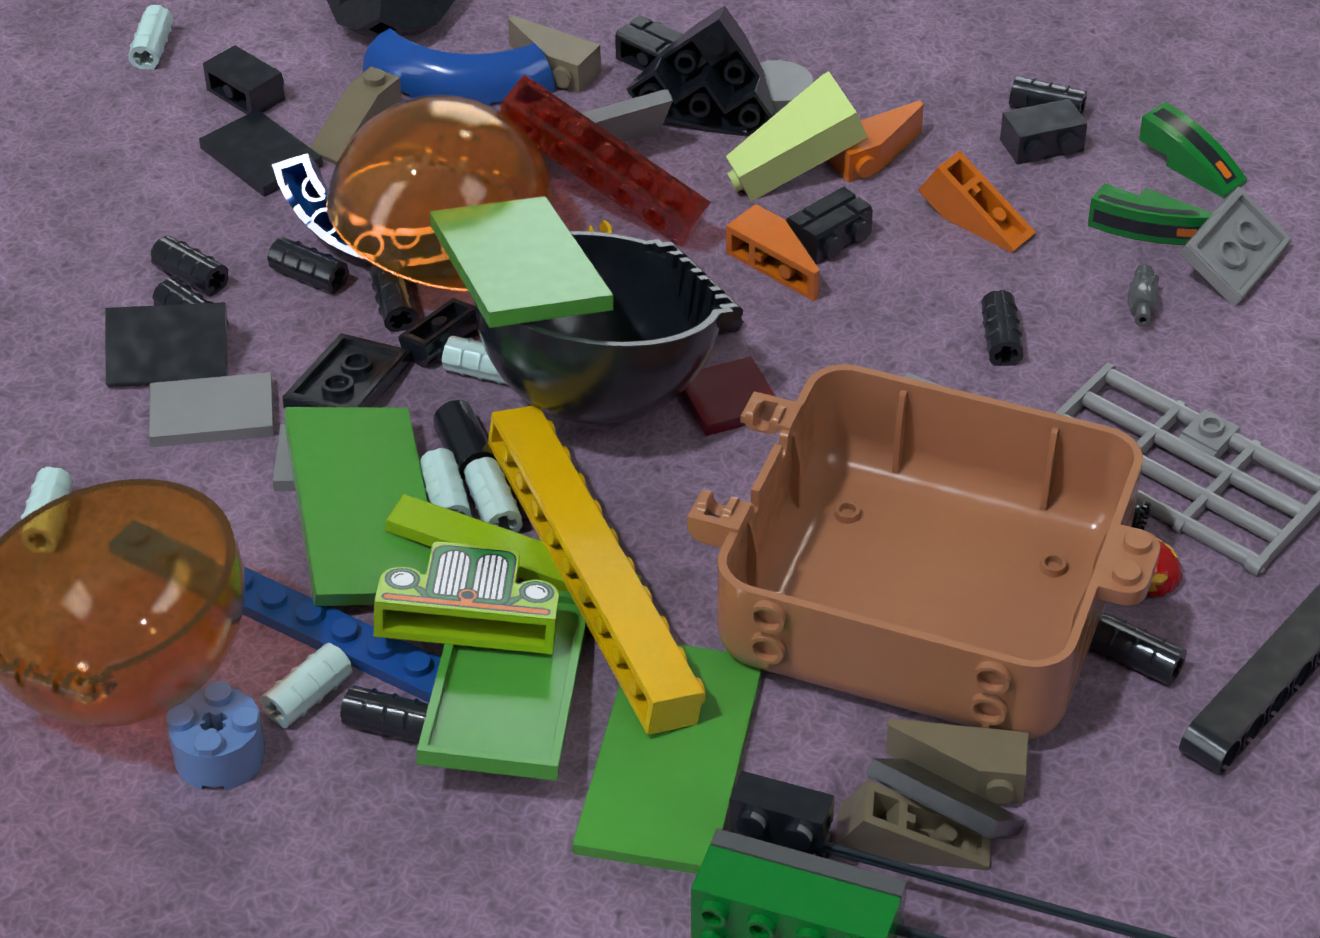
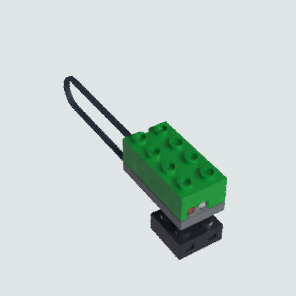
[691,771,1177,938]

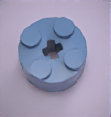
[167,681,265,790]

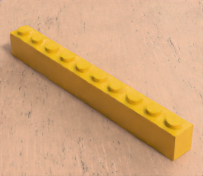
[488,405,706,735]

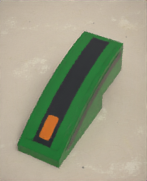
[1139,101,1247,199]
[1088,183,1213,246]

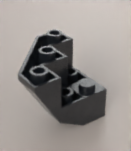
[327,0,455,37]
[626,5,775,136]

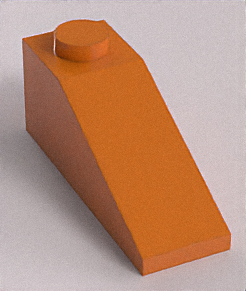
[827,100,924,183]
[918,150,1036,253]
[726,204,820,301]

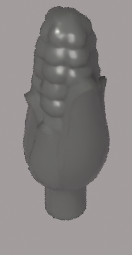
[1127,264,1159,327]

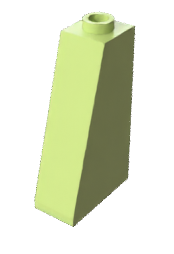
[726,71,868,200]

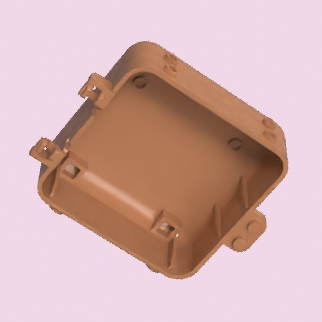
[687,364,1160,740]

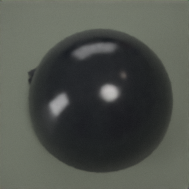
[475,231,743,425]

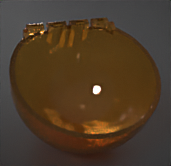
[326,95,556,291]
[0,479,245,728]

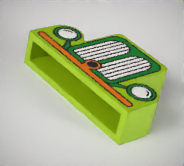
[373,541,559,654]

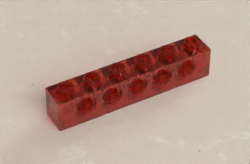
[497,74,711,248]

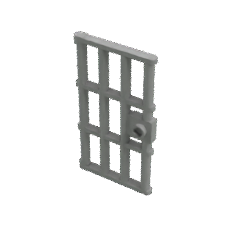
[1055,362,1320,577]

